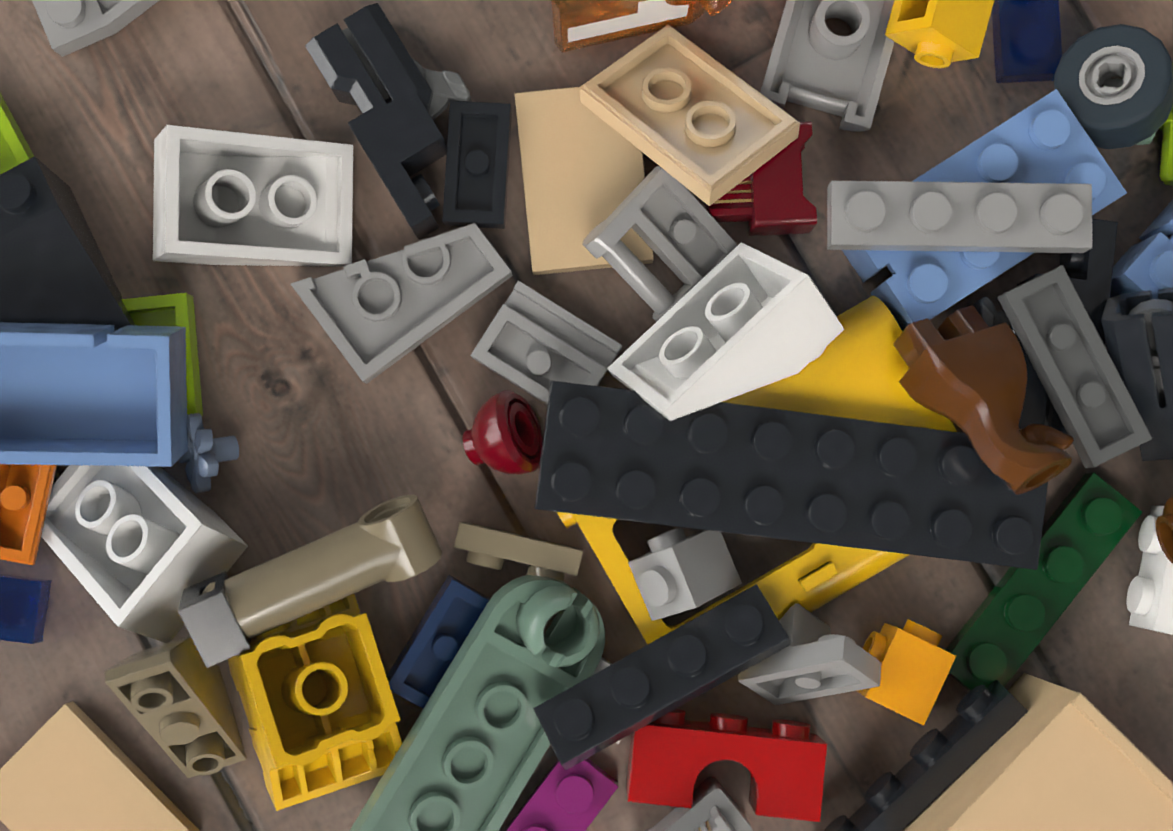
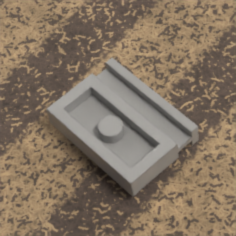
[470,281,622,405]

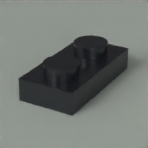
[442,101,512,229]

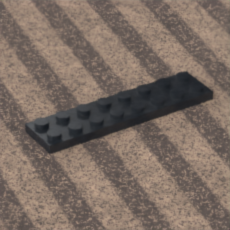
[534,380,1048,570]

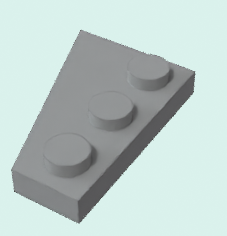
[291,223,513,384]

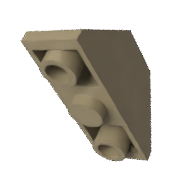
[105,636,247,778]

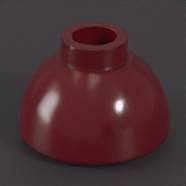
[462,390,543,475]

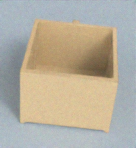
[902,673,1173,831]

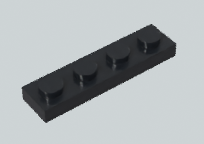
[533,584,790,770]
[824,680,1029,831]

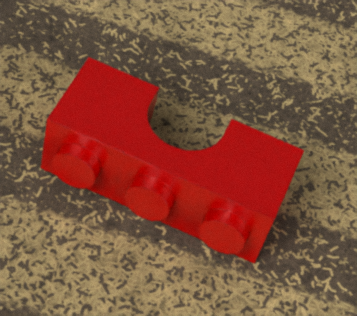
[626,709,827,822]

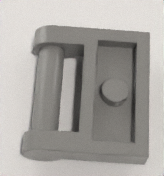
[582,166,738,322]

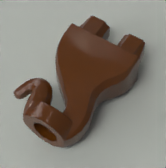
[894,305,1074,495]

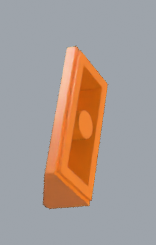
[0,464,57,565]

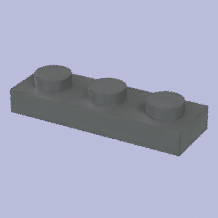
[998,265,1152,468]

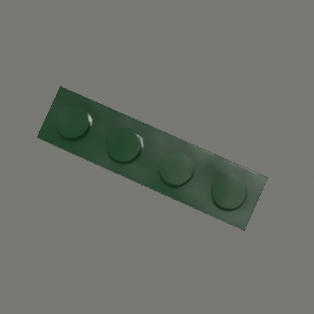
[945,473,1143,691]

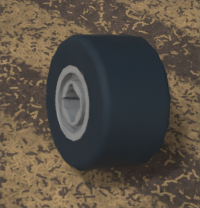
[1054,24,1173,150]

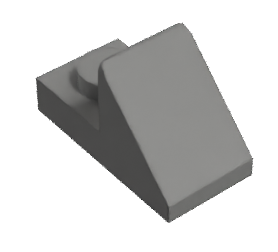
[738,604,881,705]

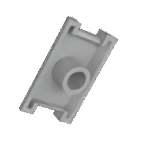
[760,0,895,132]

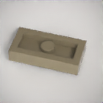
[454,522,583,581]

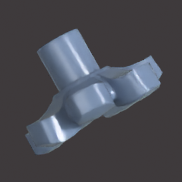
[179,413,239,493]

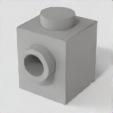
[628,527,742,621]

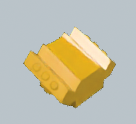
[228,594,402,811]

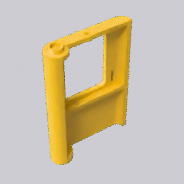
[557,295,957,645]

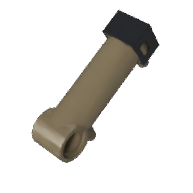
[178,495,442,668]

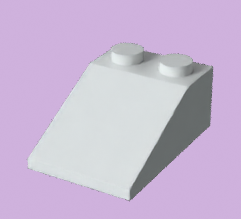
[153,125,353,266]
[607,242,844,421]
[41,465,248,643]

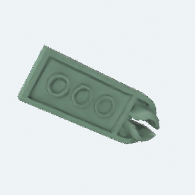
[349,575,605,831]

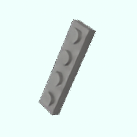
[827,181,1093,253]

